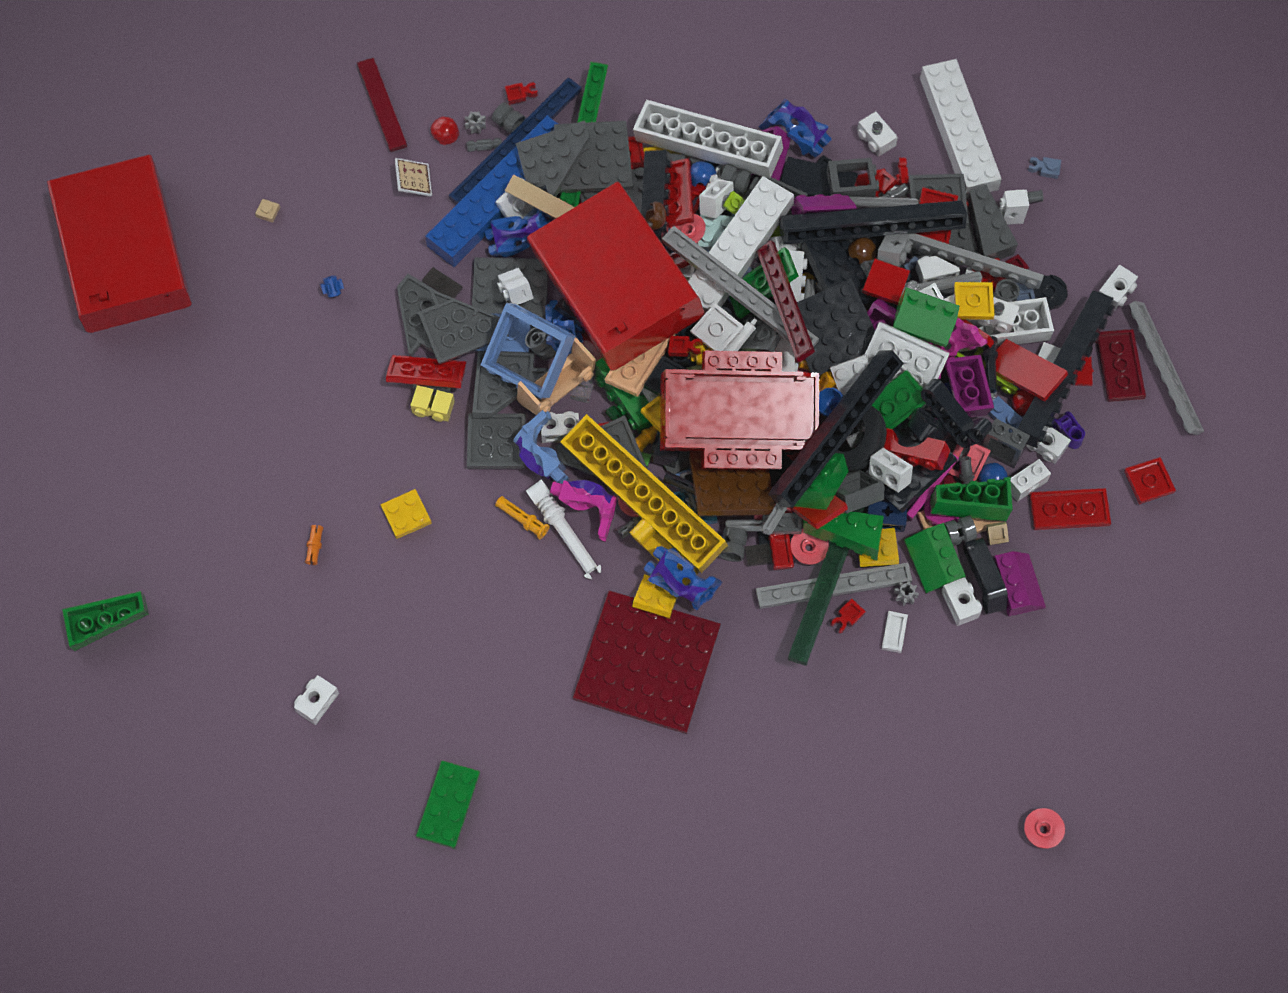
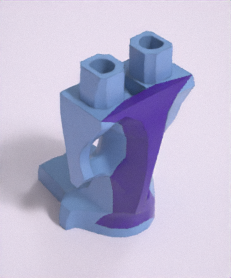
[513,410,569,484]

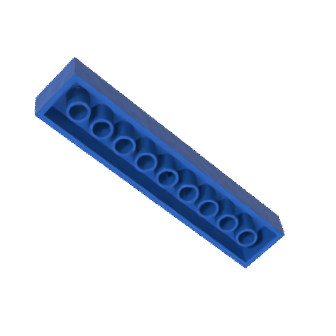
[425,116,558,267]

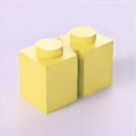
[411,385,455,422]

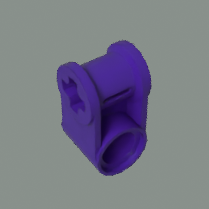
[1052,411,1085,449]

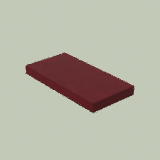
[1097,329,1146,402]

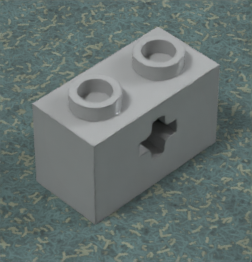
[878,234,912,267]

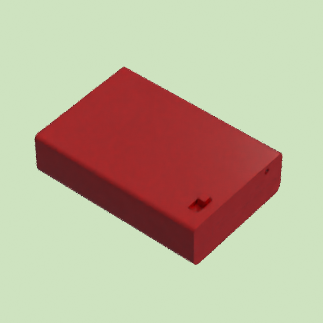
[47,155,192,333]
[527,182,704,371]

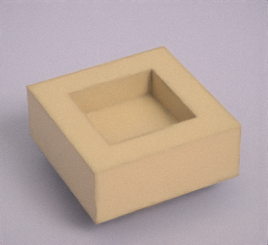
[255,199,280,223]
[986,521,1009,545]

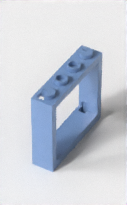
[481,303,576,400]

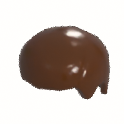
[645,202,666,230]
[848,237,878,265]

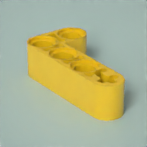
[629,518,699,585]

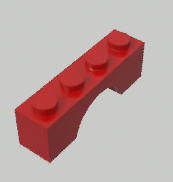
[883,428,950,470]

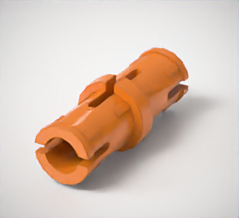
[305,525,323,565]

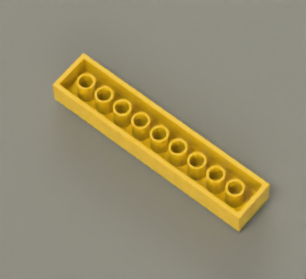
[560,414,728,574]

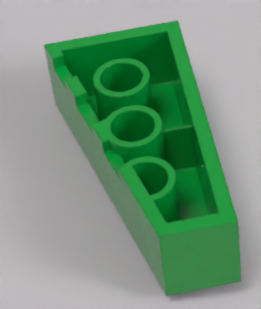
[595,358,652,434]
[930,477,1013,521]
[803,512,884,561]
[62,591,149,651]

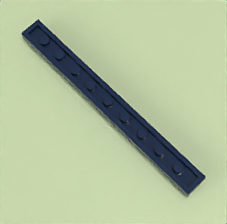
[449,77,582,204]

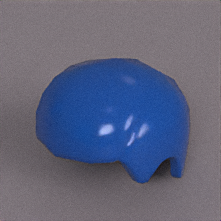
[690,161,716,186]
[819,387,844,417]
[978,463,1008,482]

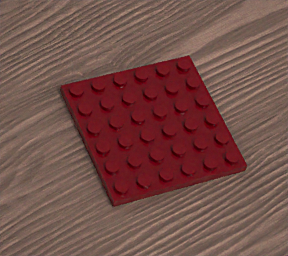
[573,590,721,734]

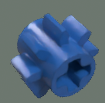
[320,275,344,297]

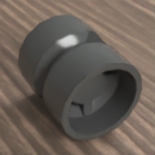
[492,102,526,134]
[720,164,751,195]
[993,279,1020,302]
[525,327,556,361]
[944,516,977,546]
[719,527,748,562]

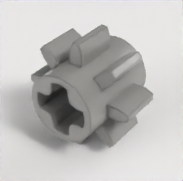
[464,111,486,134]
[894,580,919,606]

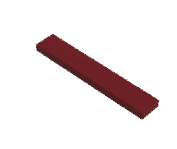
[357,57,407,152]

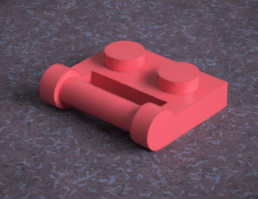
[949,444,991,481]

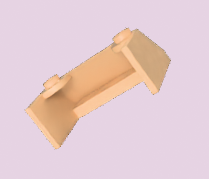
[517,337,596,415]

